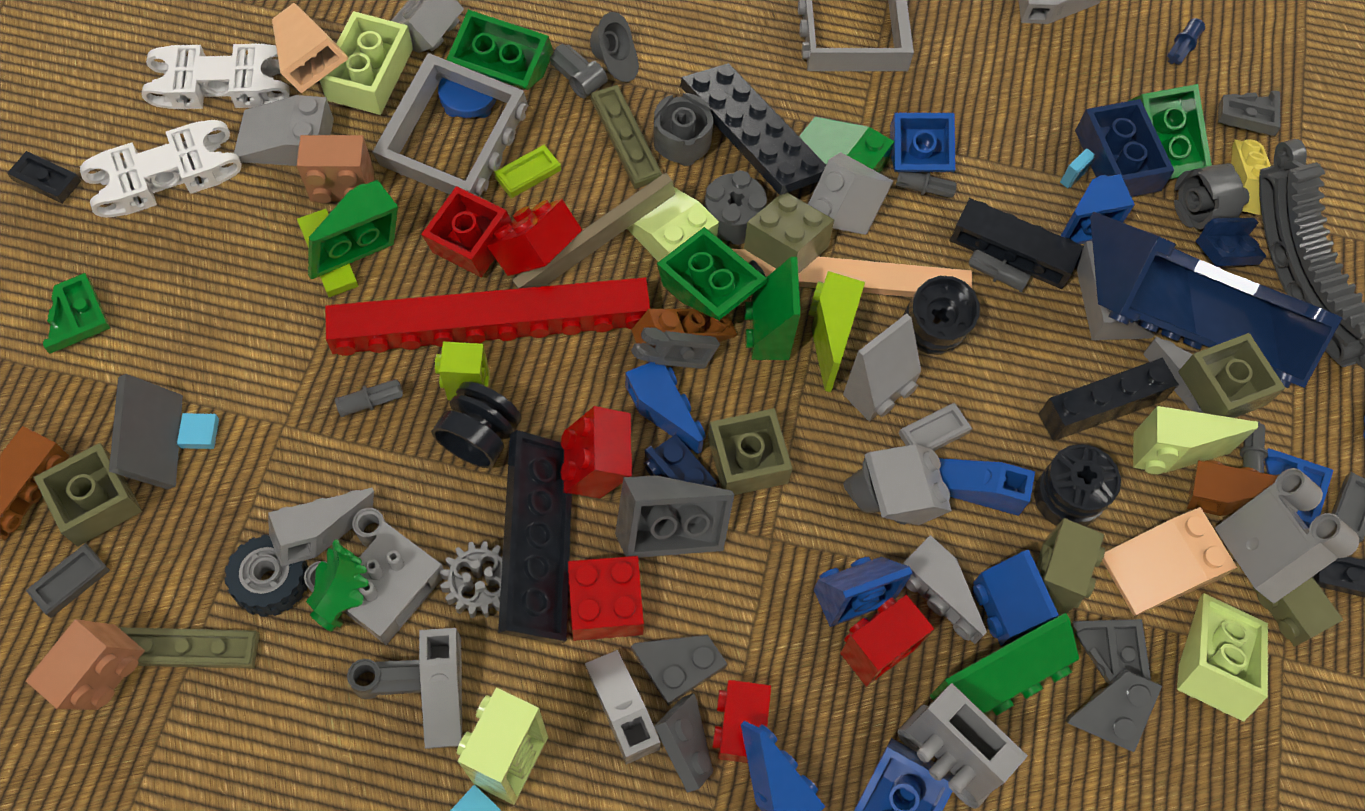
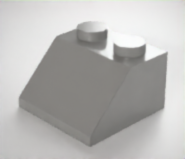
[391,0,464,53]
[808,152,894,235]
[865,444,952,526]

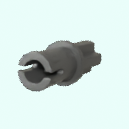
[896,172,957,198]
[969,250,1031,293]
[335,379,403,418]
[1240,421,1268,473]

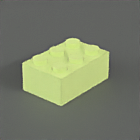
[319,11,413,115]

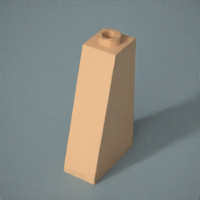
[272,3,348,93]

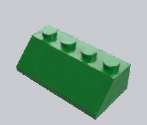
[930,613,1079,716]

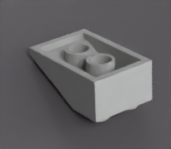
[234,95,334,166]
[843,314,921,421]

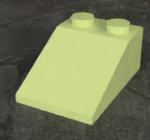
[627,188,719,262]
[1133,406,1258,474]
[1177,593,1268,722]

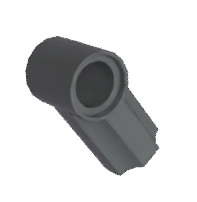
[550,43,608,99]
[347,658,421,699]

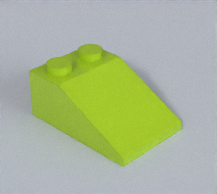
[809,271,865,392]

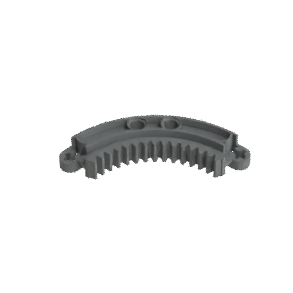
[1260,139,1365,369]

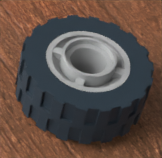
[224,534,308,617]

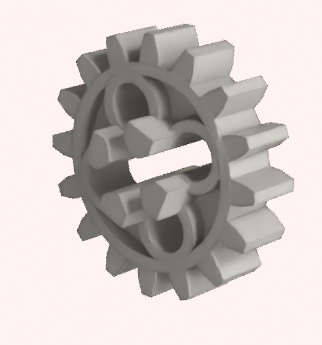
[440,541,503,618]

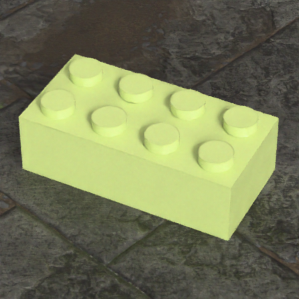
[456,687,548,805]

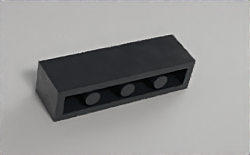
[950,198,1084,289]
[1038,357,1179,441]

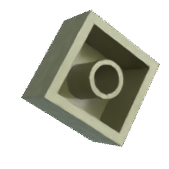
[744,193,834,274]
[1178,333,1285,418]
[708,408,793,495]
[34,443,143,547]
[1036,518,1105,615]

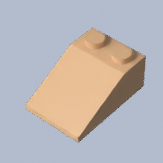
[1102,507,1237,616]

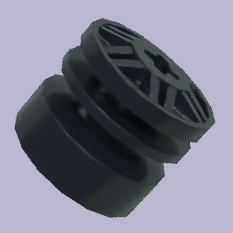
[903,276,980,355]
[431,382,522,468]
[1034,444,1121,527]

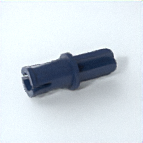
[1167,18,1205,65]

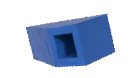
[625,362,706,454]
[939,458,1035,516]
[741,721,825,811]

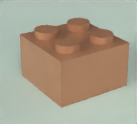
[297,135,374,203]
[26,619,145,710]

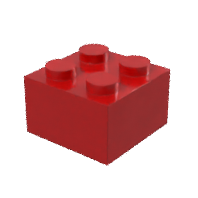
[421,186,512,278]
[487,199,582,276]
[561,406,632,499]
[568,556,644,641]
[840,594,934,687]

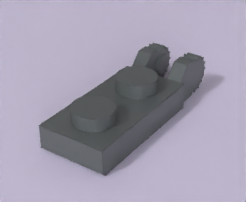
[631,327,720,369]

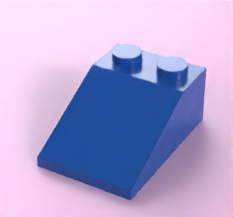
[814,556,913,627]
[854,738,954,811]

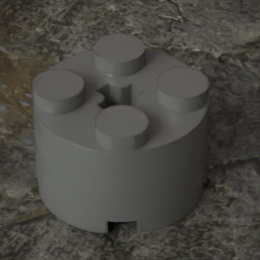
[653,93,713,166]
[1174,163,1250,230]
[704,170,767,245]

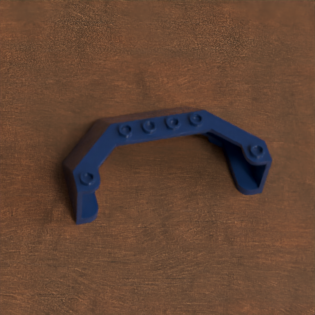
[1090,212,1343,388]

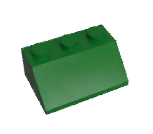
[446,9,554,90]

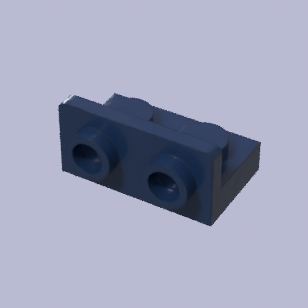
[1196,218,1266,266]
[643,434,717,487]

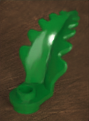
[306,539,369,632]

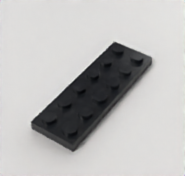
[680,63,826,195]
[498,430,572,644]

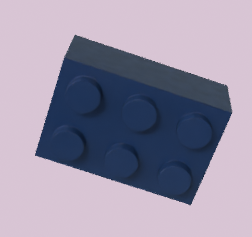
[1075,99,1175,197]

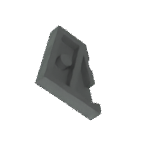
[1218,91,1280,136]
[1071,619,1151,685]
[631,635,727,706]
[1066,669,1162,752]
[654,693,713,793]

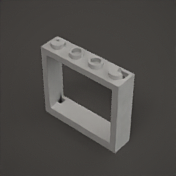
[798,0,914,71]
[373,53,529,197]

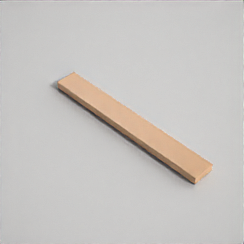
[731,248,972,297]

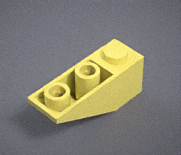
[1231,139,1271,215]

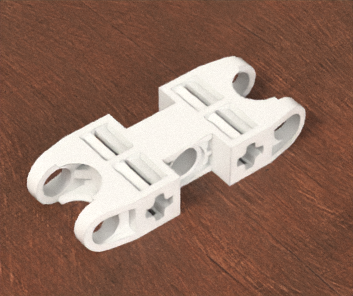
[142,44,290,109]
[80,120,242,218]

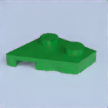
[43,273,110,354]

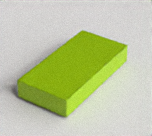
[494,144,561,199]

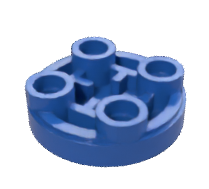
[438,77,497,118]

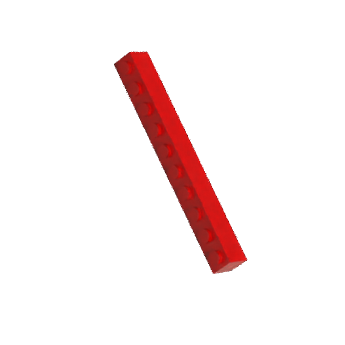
[325,277,650,356]

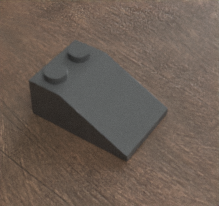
[615,476,735,558]

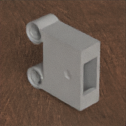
[1215,468,1359,603]
[304,508,444,645]
[897,683,1028,809]

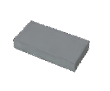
[898,403,972,451]

